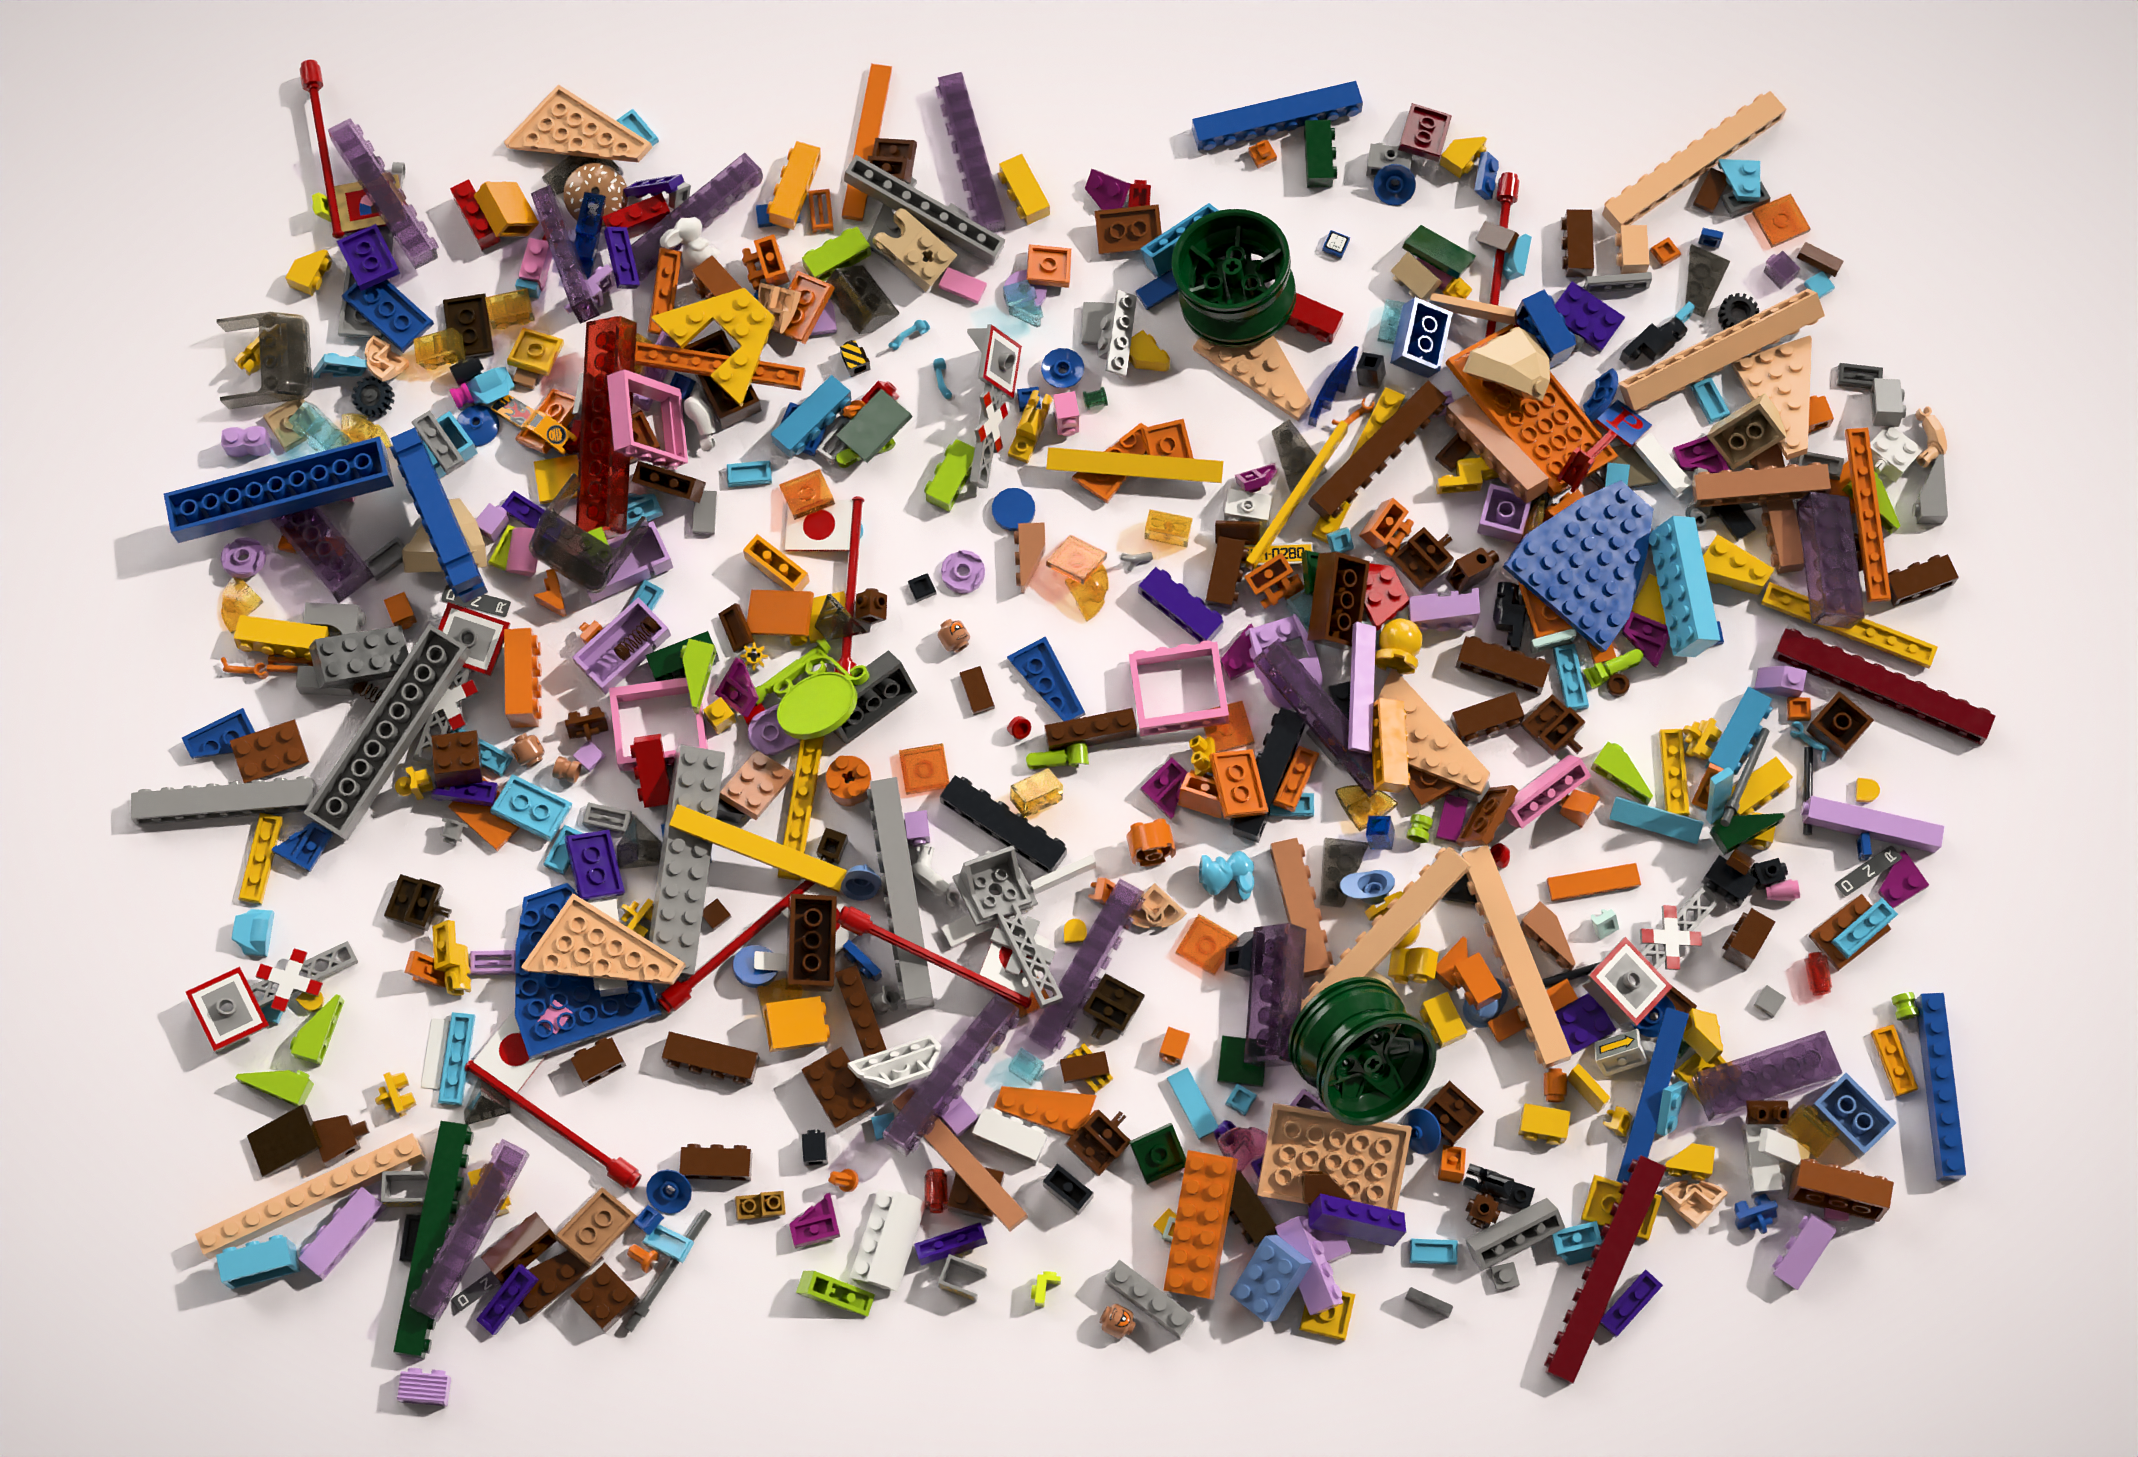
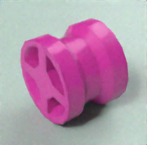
[449,383,474,409]

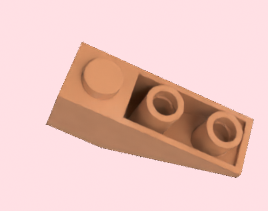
[1014,522,1046,593]
[1520,901,1576,971]

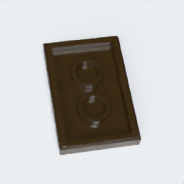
[443,293,494,362]
[247,1104,322,1177]

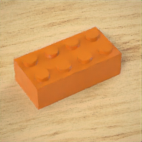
[504,628,542,728]

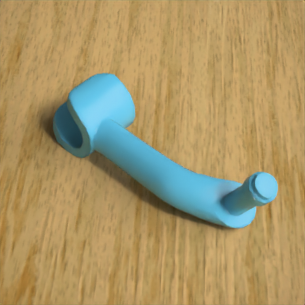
[888,320,930,350]
[933,358,952,399]
[1790,721,1830,762]

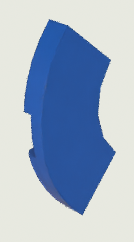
[1583,368,1618,423]

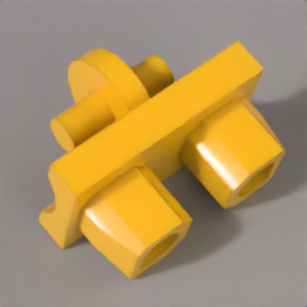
[1682,717,1722,760]
[1189,735,1216,777]
[395,766,434,800]
[620,898,654,937]
[375,1072,417,1117]

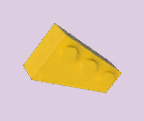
[1703,534,1774,595]

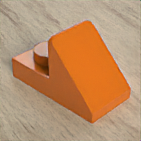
[533,568,567,617]
[1691,763,1724,810]
[404,951,446,988]
[1438,1144,1466,1184]

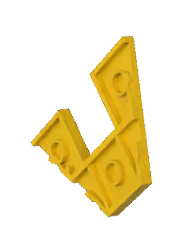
[651,288,775,407]

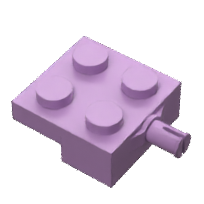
[564,264,615,317]

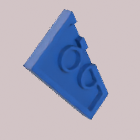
[181,708,255,759]

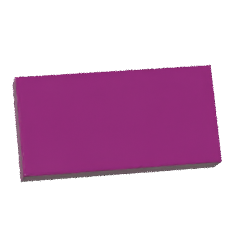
[1436,794,1469,843]

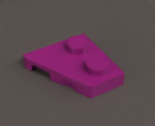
[1672,436,1730,473]
[1235,463,1277,493]
[1622,612,1669,668]
[1220,623,1270,681]
[714,657,759,717]
[1878,850,1929,909]

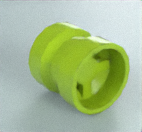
[1406,814,1433,843]
[1891,992,1920,1021]

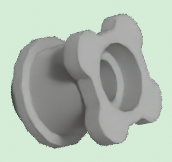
[440,818,469,845]
[870,985,900,1015]

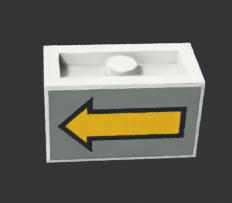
[1594,1029,1648,1077]

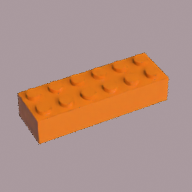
[1163,1150,1238,1300]

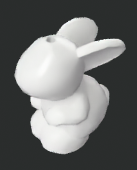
[660,217,721,271]

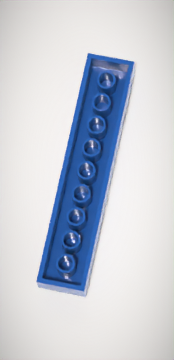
[163,436,394,543]

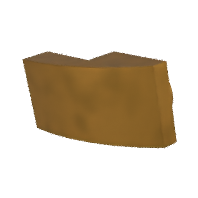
[735,1191,786,1221]

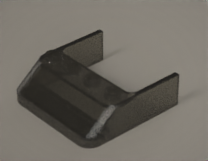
[216,311,312,409]
[529,473,649,593]

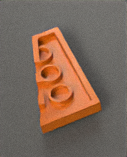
[1072,423,1147,504]
[994,1086,1097,1136]

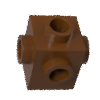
[855,588,887,625]
[1465,1193,1501,1229]

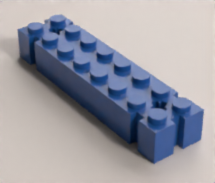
[390,427,488,603]

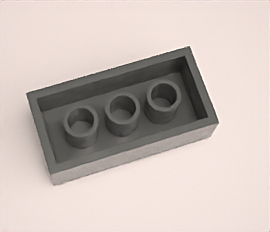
[309,625,409,689]
[833,650,918,745]

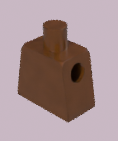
[1446,548,1500,594]
[313,1115,370,1167]

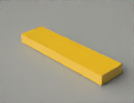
[1659,729,1690,817]
[238,813,283,905]

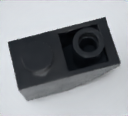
[1224,930,1264,977]

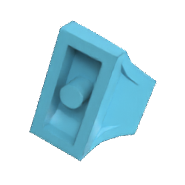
[1492,233,1532,280]
[466,367,515,405]
[232,909,275,957]
[1551,1221,1602,1266]

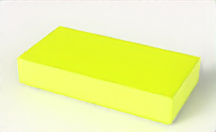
[488,524,516,573]

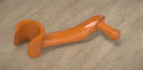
[1331,398,1375,426]
[221,657,268,679]

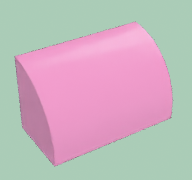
[505,527,543,577]

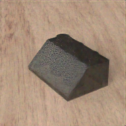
[826,265,900,334]

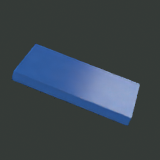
[341,280,434,353]

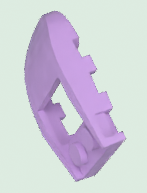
[1245,614,1323,710]

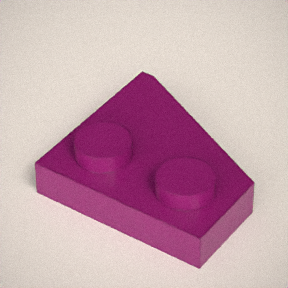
[1085,168,1131,210]
[1140,757,1187,820]
[789,1193,840,1248]

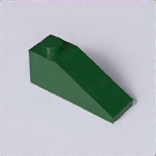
[1709,813,1785,855]

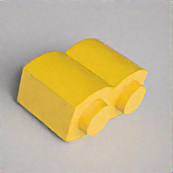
[1388,947,1438,984]

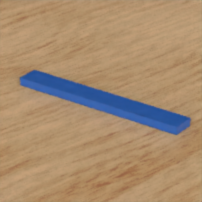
[1616,1007,1689,1183]

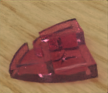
[1216,1127,1267,1173]

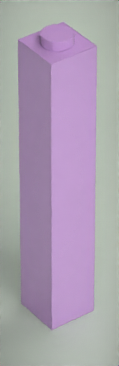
[1801,796,1945,853]

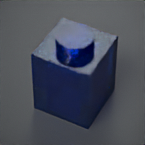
[1366,816,1395,850]

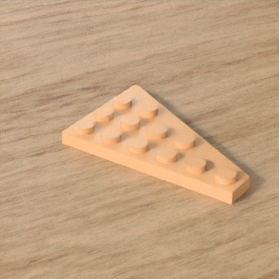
[504,84,653,163]
[1193,335,1311,421]
[1731,335,1812,460]
[1378,669,1490,795]
[521,894,686,984]

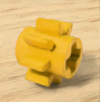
[740,642,768,671]

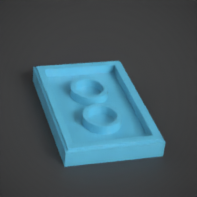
[490,774,572,842]

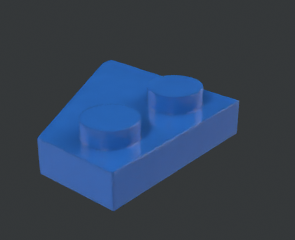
[271,821,334,872]

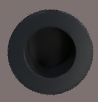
[449,356,484,386]

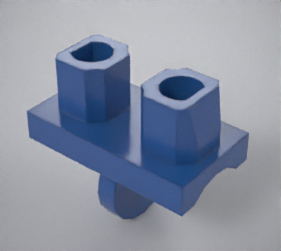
[1734,1194,1778,1234]

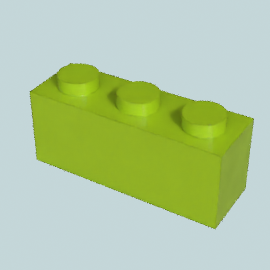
[802,226,871,282]
[924,439,975,512]

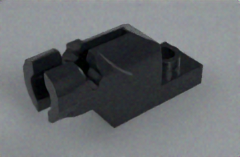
[1619,318,1688,365]
[1493,582,1526,651]
[1463,1163,1535,1210]

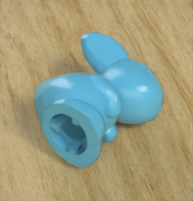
[1199,851,1254,900]

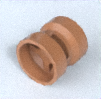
[552,756,582,784]

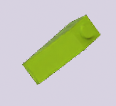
[1842,471,1900,534]
[680,639,717,714]
[1591,741,1653,805]
[290,994,345,1065]
[235,1070,314,1107]
[796,1270,875,1317]

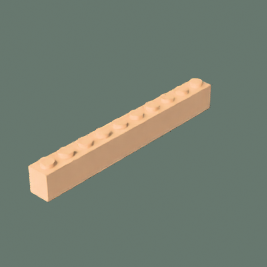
[1602,91,1787,233]
[1618,289,1825,411]
[1461,845,1572,1069]
[1291,847,1472,1019]
[195,1133,426,1259]

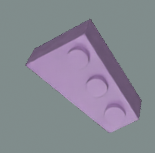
[1408,588,1480,632]
[1772,1211,1836,1290]

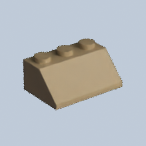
[1707,393,1787,470]

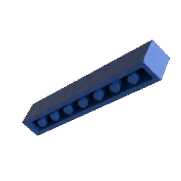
[1191,80,1363,151]
[1915,993,1966,1181]

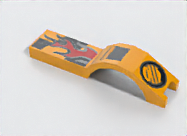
[491,395,577,455]

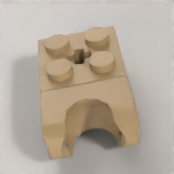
[873,208,957,292]

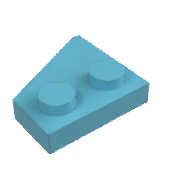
[1718,159,1760,202]
[607,493,663,531]

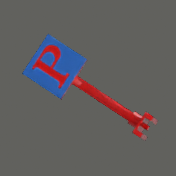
[1556,399,1652,493]

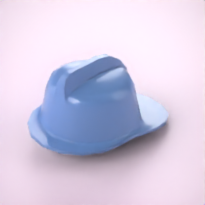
[841,864,881,901]
[1340,870,1395,905]
[1463,977,1508,1028]

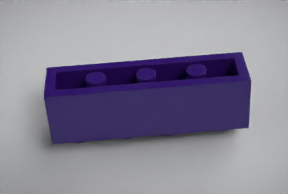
[1138,566,1224,642]
[1308,1194,1407,1247]

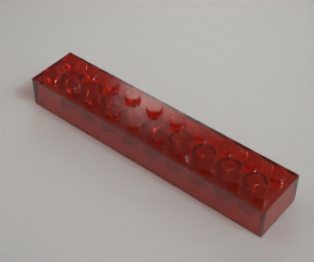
[575,316,637,538]

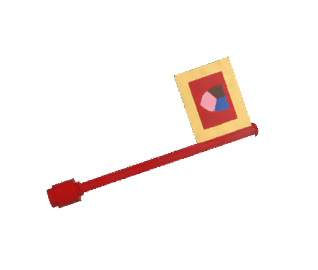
[299,59,407,239]

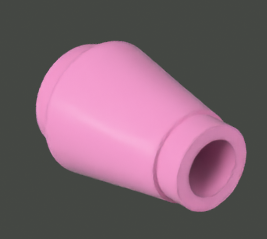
[1766,879,1800,901]

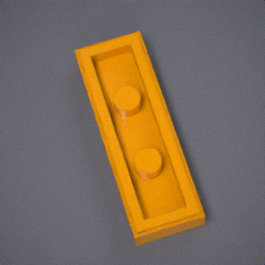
[1870,1024,1918,1097]

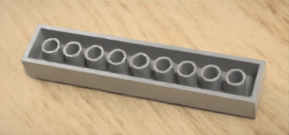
[304,624,472,841]
[649,744,725,978]
[867,777,934,1011]

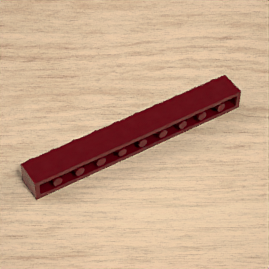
[1772,628,1996,746]
[1544,1155,1667,1384]

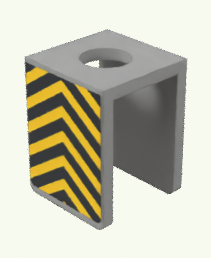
[381,1171,428,1207]
[938,1254,988,1302]

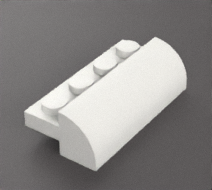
[850,1189,926,1292]

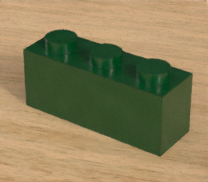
[1304,120,1337,188]
[645,631,719,682]

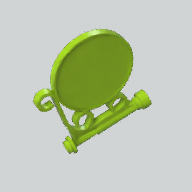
[754,638,869,740]

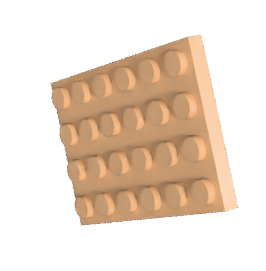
[1257,1103,1412,1211]

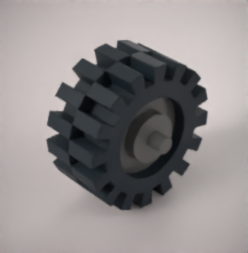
[351,376,395,418]

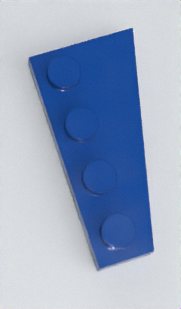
[1007,636,1086,721]

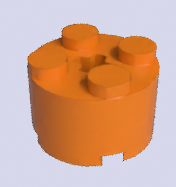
[826,756,872,807]
[1126,818,1176,867]

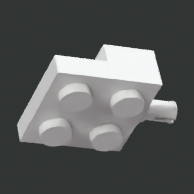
[1870,426,1924,483]

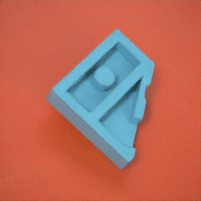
[313,353,367,378]
[1656,1081,1688,1136]

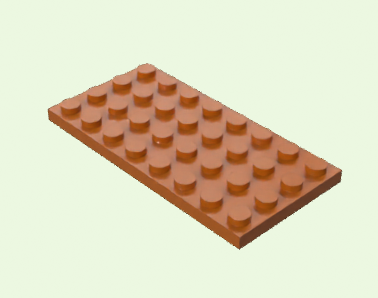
[1445,324,1618,497]

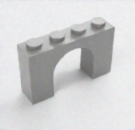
[296,602,365,696]

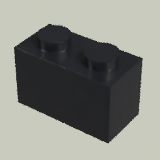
[1701,855,1758,907]
[1043,1163,1094,1215]

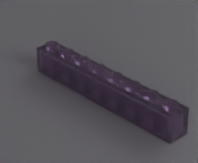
[935,72,1005,233]
[328,118,439,270]
[631,152,763,281]
[531,185,600,324]
[1253,638,1378,798]
[1029,878,1146,1053]
[882,993,1020,1157]
[409,1138,530,1323]

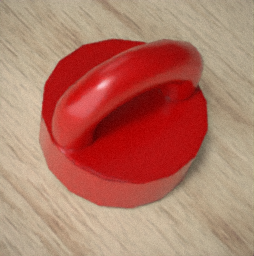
[1007,716,1032,739]
[1490,843,1510,869]

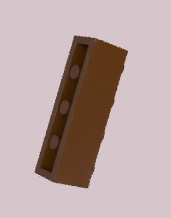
[1455,636,1551,695]
[1044,708,1137,751]
[835,965,887,1057]
[661,1031,760,1086]

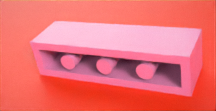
[1505,755,1591,829]

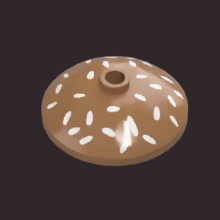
[563,163,628,227]

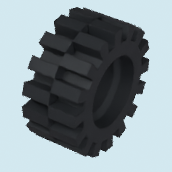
[1718,293,1759,330]

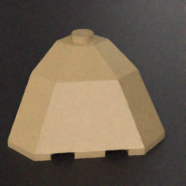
[1463,327,1550,401]
[402,498,487,573]

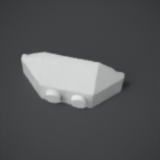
[848,1035,942,1090]

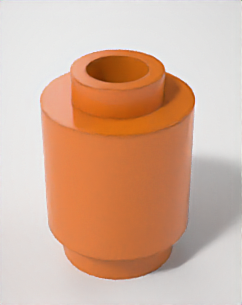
[1544,1068,1567,1102]

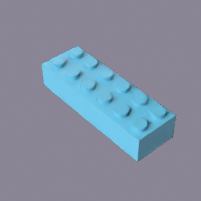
[1649,516,1720,657]

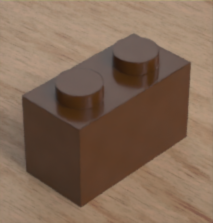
[570,1037,627,1087]

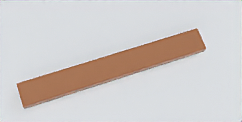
[892,1088,1028,1232]

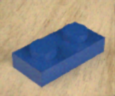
[1474,151,1499,200]
[843,940,882,982]

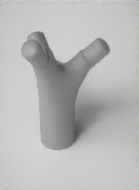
[1120,552,1153,572]

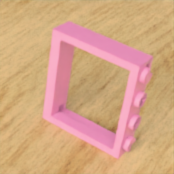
[607,369,688,470]
[1129,641,1229,736]
[609,678,708,772]

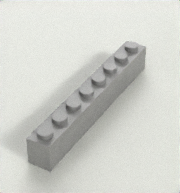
[844,155,1006,266]
[131,776,317,825]

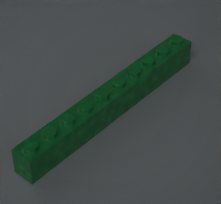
[393,1121,474,1359]

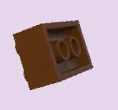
[801,1046,877,1134]

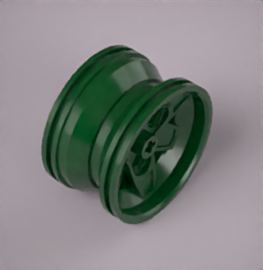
[1172,209,1296,348]
[1288,977,1436,1126]

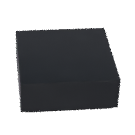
[907,573,937,603]

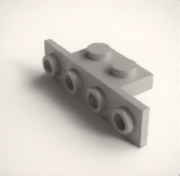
[1097,290,1137,377]

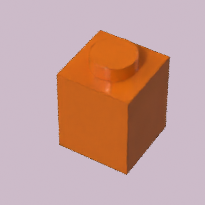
[384,592,417,630]
[1159,1026,1190,1065]

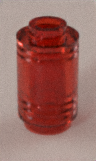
[1804,952,1833,996]
[924,1168,948,1214]

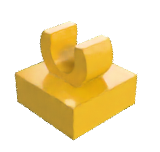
[1442,277,1473,299]
[1603,1106,1633,1137]

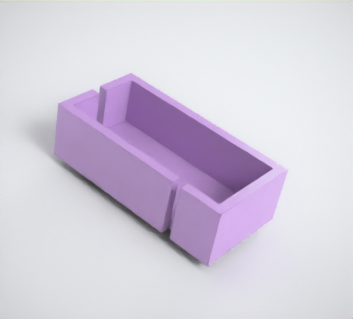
[571,521,673,603]
[572,597,671,695]

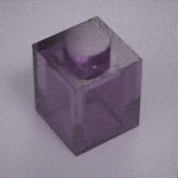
[1763,250,1801,290]

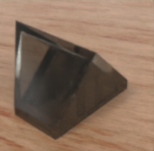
[814,593,868,641]
[616,817,662,869]
[464,1078,511,1125]

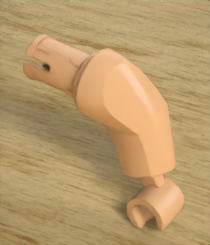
[1915,406,1947,468]

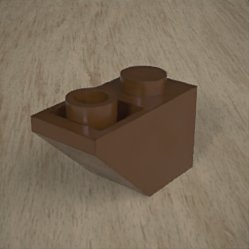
[1302,1171,1352,1206]

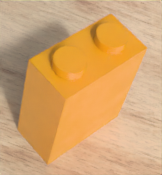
[474,181,539,237]
[763,996,830,1052]

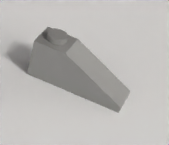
[1913,454,1948,524]

